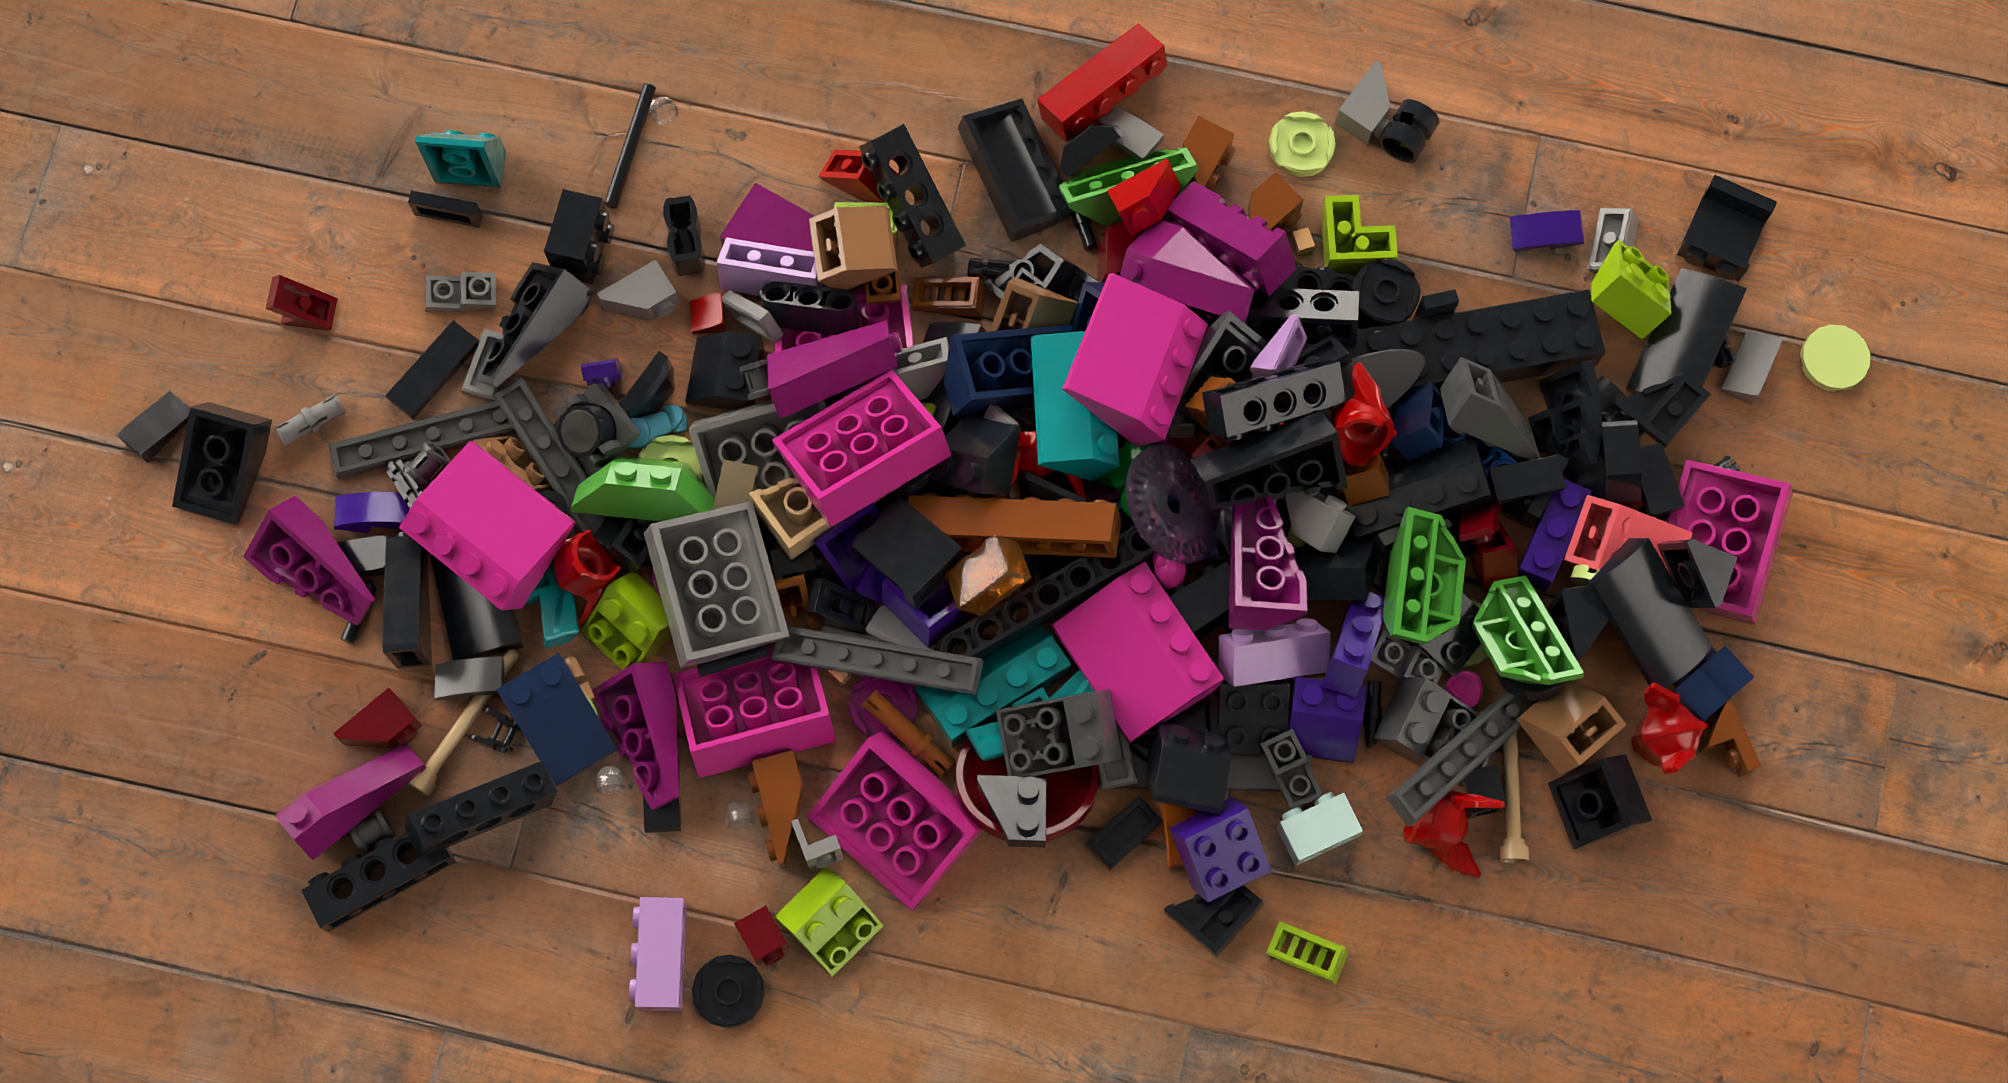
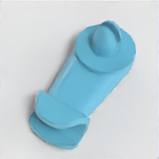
[629,405,688,449]

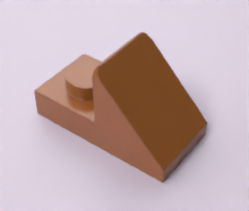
[1699,701,1761,777]

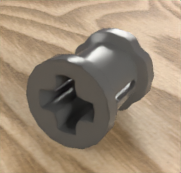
[739,359,770,400]
[403,440,450,486]
[349,809,395,854]

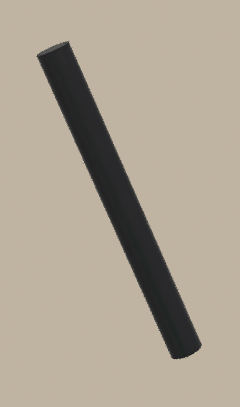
[604,83,656,208]

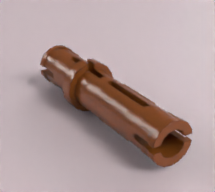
[861,689,955,777]

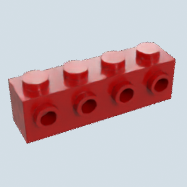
[1037,23,1167,142]

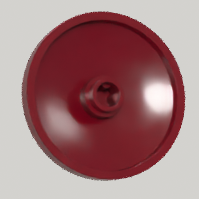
[956,718,1099,842]

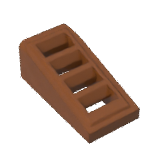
[911,277,986,317]

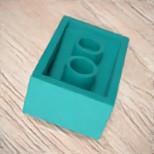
[415,130,506,188]

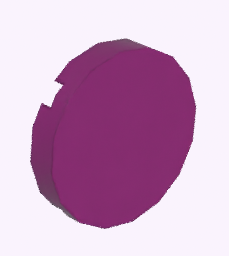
[848,676,918,739]

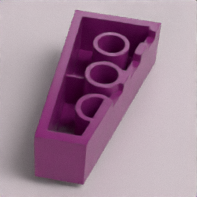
[1167,181,1297,297]

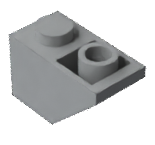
[1286,491,1356,553]

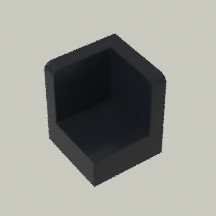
[1463,764,1507,819]

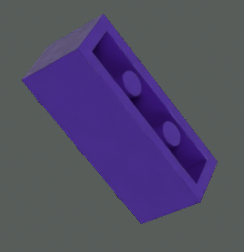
[1518,479,1592,593]
[1322,592,1385,698]

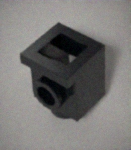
[770,546,824,585]

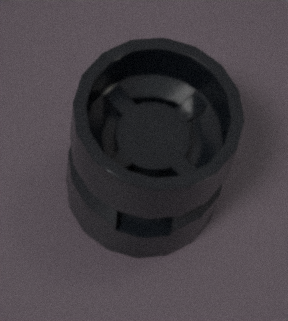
[1379,99,1440,163]

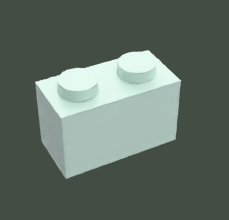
[1276,792,1363,866]

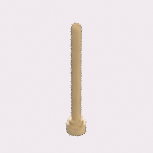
[408,649,519,797]
[1500,731,1529,864]

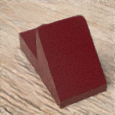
[265,275,338,331]

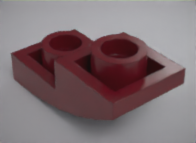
[1459,502,1503,545]

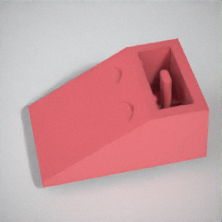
[1564,495,1693,573]

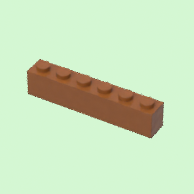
[908,493,1122,558]

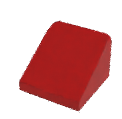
[690,292,726,334]

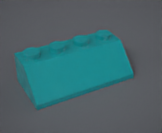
[1031,331,1120,481]
[914,618,1071,747]

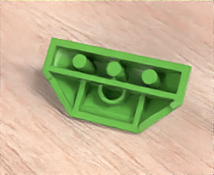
[1059,147,1198,226]
[571,456,715,521]
[1383,507,1466,645]
[1472,575,1584,685]

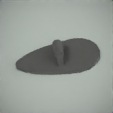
[1312,349,1425,424]

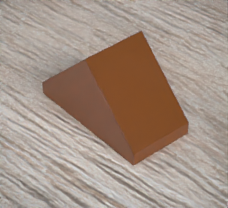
[774,574,816,631]

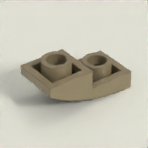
[713,460,758,510]

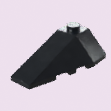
[476,262,594,388]

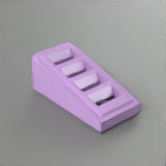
[1250,315,1307,378]

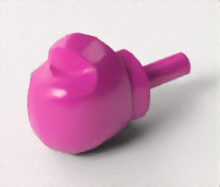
[1152,533,1186,588]

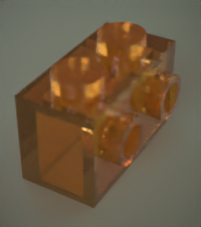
[945,535,1032,616]

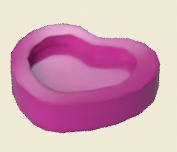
[1446,671,1483,707]

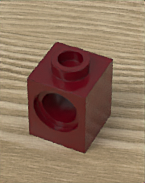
[734,905,789,966]

